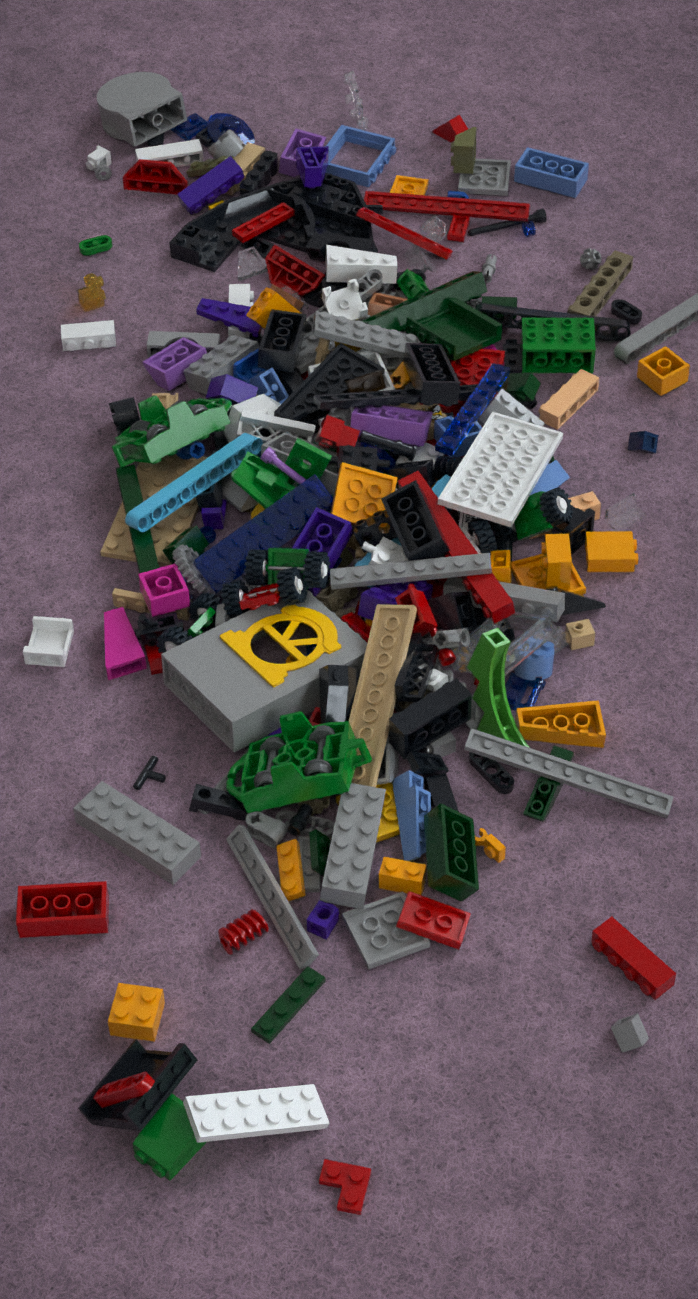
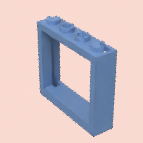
[326,125,397,187]

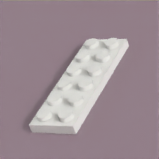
[183,1084,329,1143]

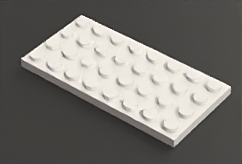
[437,412,563,527]

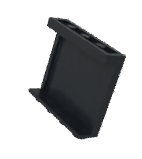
[78,1039,198,1131]

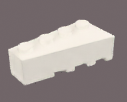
[325,245,397,284]

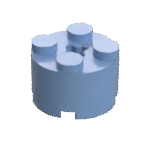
[512,636,555,680]

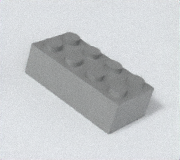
[183,335,259,394]

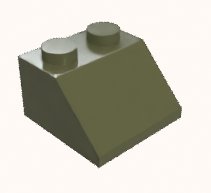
[451,127,477,174]

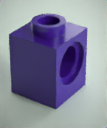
[306,900,339,940]

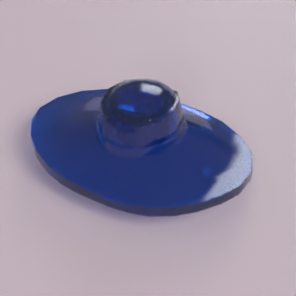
[207,113,255,145]

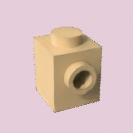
[563,619,595,650]

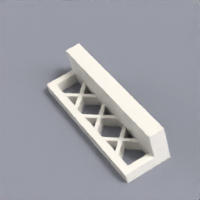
[236,409,315,443]

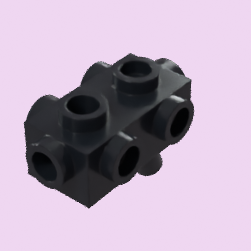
[135,612,184,646]

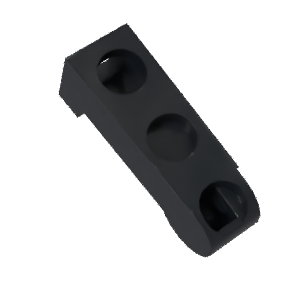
[189,784,248,821]

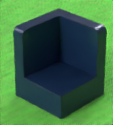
[628,431,659,454]

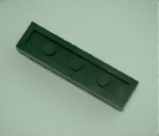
[251,966,326,1044]

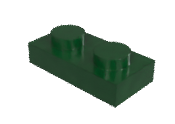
[309,829,331,877]

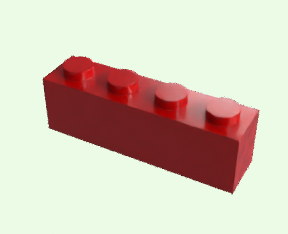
[591,916,676,1000]

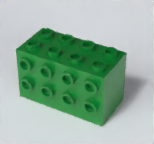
[520,318,596,373]

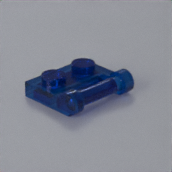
[171,113,211,141]
[505,672,546,711]

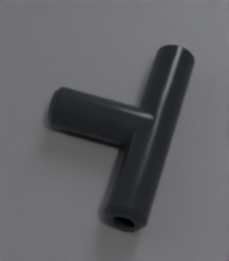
[133,756,166,790]

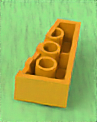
[515,700,606,748]

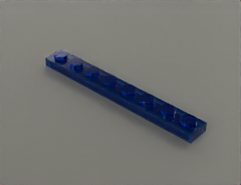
[435,363,510,456]

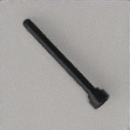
[468,208,547,236]

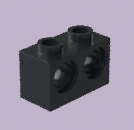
[352,510,398,553]

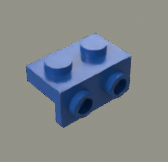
[233,348,266,385]

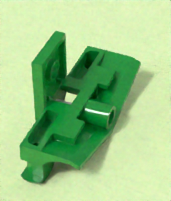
[231,438,334,526]

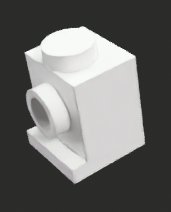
[86,145,112,171]

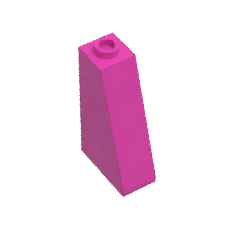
[104,607,147,680]

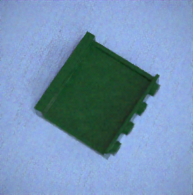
[406,297,502,361]

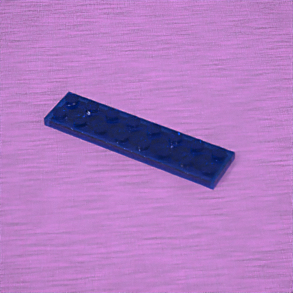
[193,474,334,593]

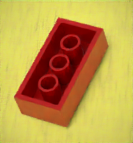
[16,881,109,938]

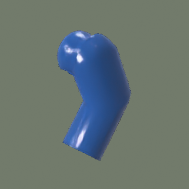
[448,191,469,199]

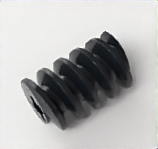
[434,456,464,480]

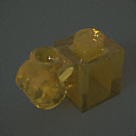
[77,273,106,312]

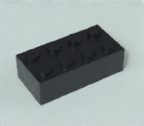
[258,309,307,373]
[381,480,450,561]
[389,678,472,760]

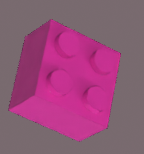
[138,564,190,617]

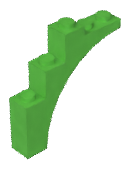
[467,628,530,748]

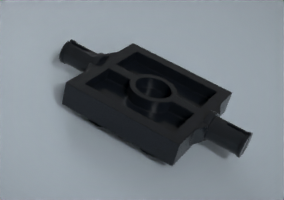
[328,445,390,474]

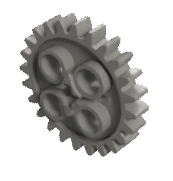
[172,544,222,598]

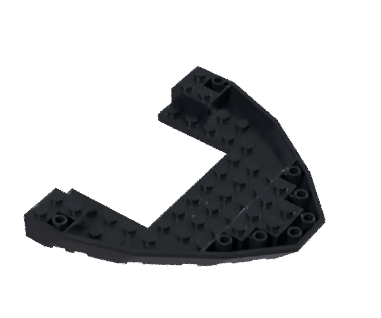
[169,173,373,308]

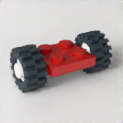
[221,567,307,618]

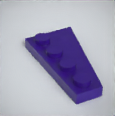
[196,298,263,338]

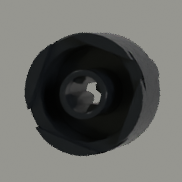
[109,397,140,436]

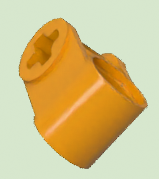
[390,360,411,390]

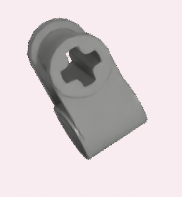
[246,811,288,848]

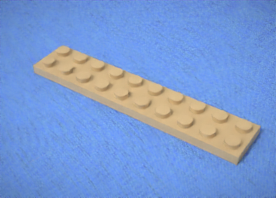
[349,604,417,787]

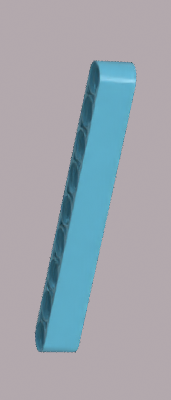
[125,433,263,532]

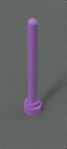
[260,447,333,509]

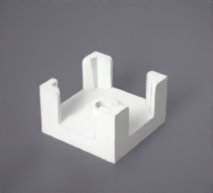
[322,278,368,321]

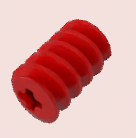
[218,909,269,955]

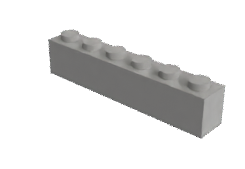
[443,577,565,622]

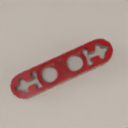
[93,1072,155,1107]

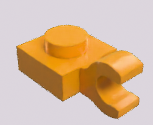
[475,828,506,863]

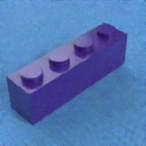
[177,156,244,215]

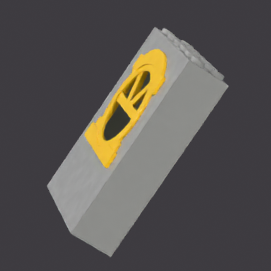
[161,590,367,752]

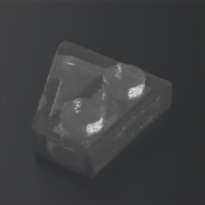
[238,247,268,281]

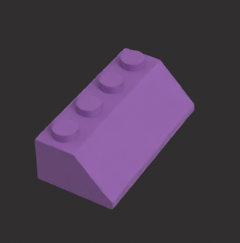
[350,405,433,447]

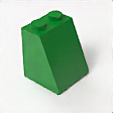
[133,1093,206,1181]

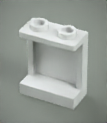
[23,616,74,667]

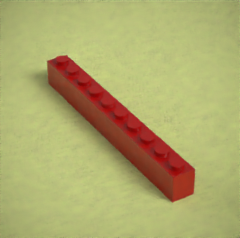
[398,471,515,624]

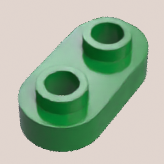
[79,235,112,256]

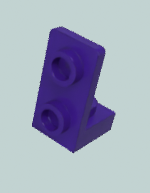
[201,499,227,530]

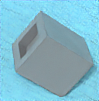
[611,1013,649,1052]

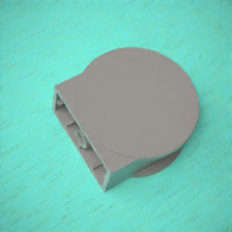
[97,72,187,147]

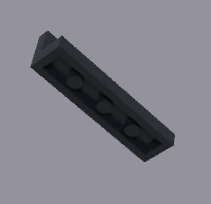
[394,633,440,702]

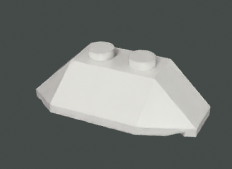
[223,394,281,443]

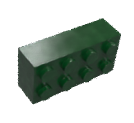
[424,803,479,901]

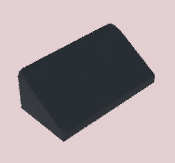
[240,236,274,259]

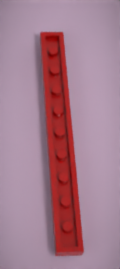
[364,191,530,222]

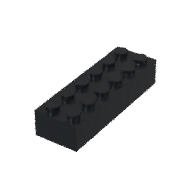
[404,343,460,406]

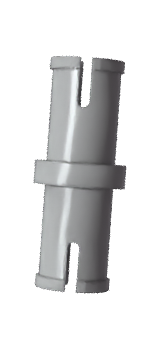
[482,254,497,283]

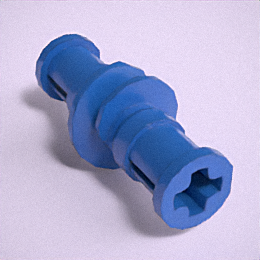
[176,441,205,459]

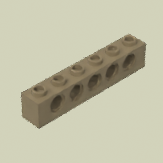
[567,250,633,316]

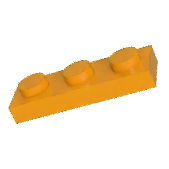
[276,839,306,901]

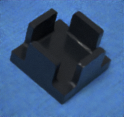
[551,507,595,555]

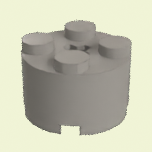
[207,129,246,159]

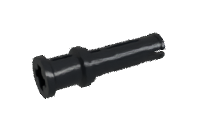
[359,430,417,461]

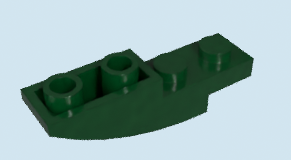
[523,746,574,822]

